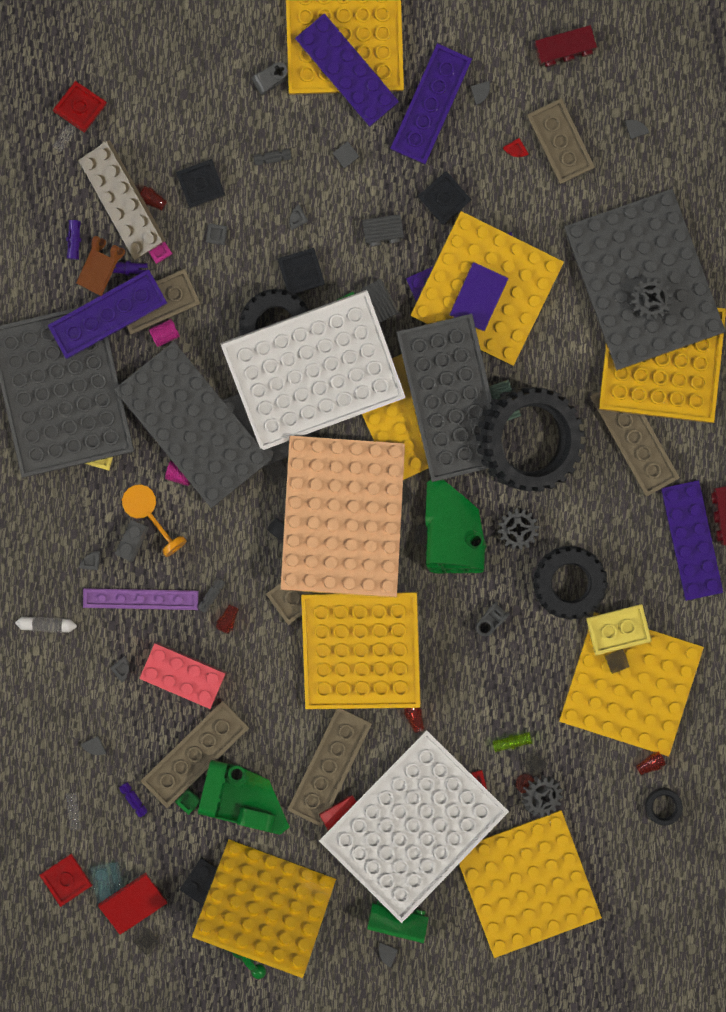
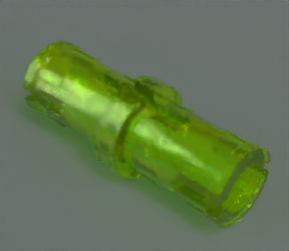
[492,732,532,753]

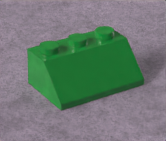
[367,899,429,943]

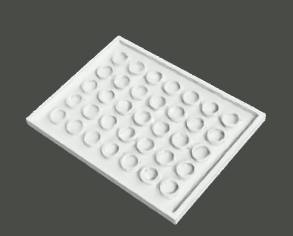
[220,290,406,450]
[319,730,509,923]

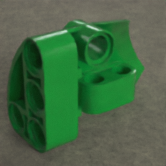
[425,479,487,574]
[198,759,290,835]

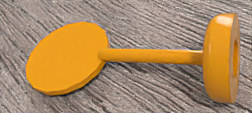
[122,485,187,557]

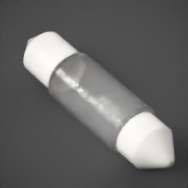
[15,616,77,633]

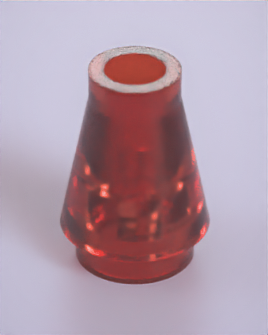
[140,186,167,211]
[215,604,239,634]
[403,707,425,733]
[636,751,666,776]

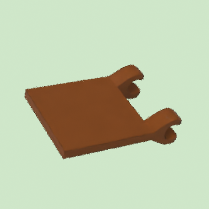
[76,236,125,296]

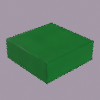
[175,788,201,815]

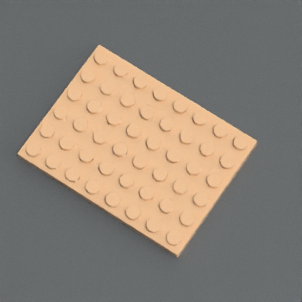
[280,436,405,598]

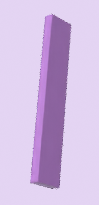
[83,588,199,610]

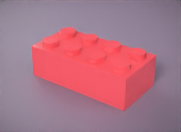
[139,642,227,709]

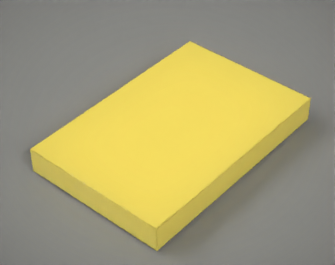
[586,604,652,655]

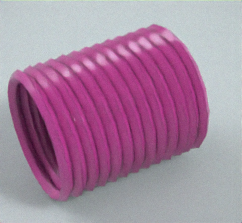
[149,319,180,347]
[165,460,190,486]

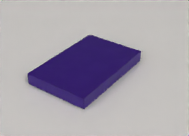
[449,262,508,331]

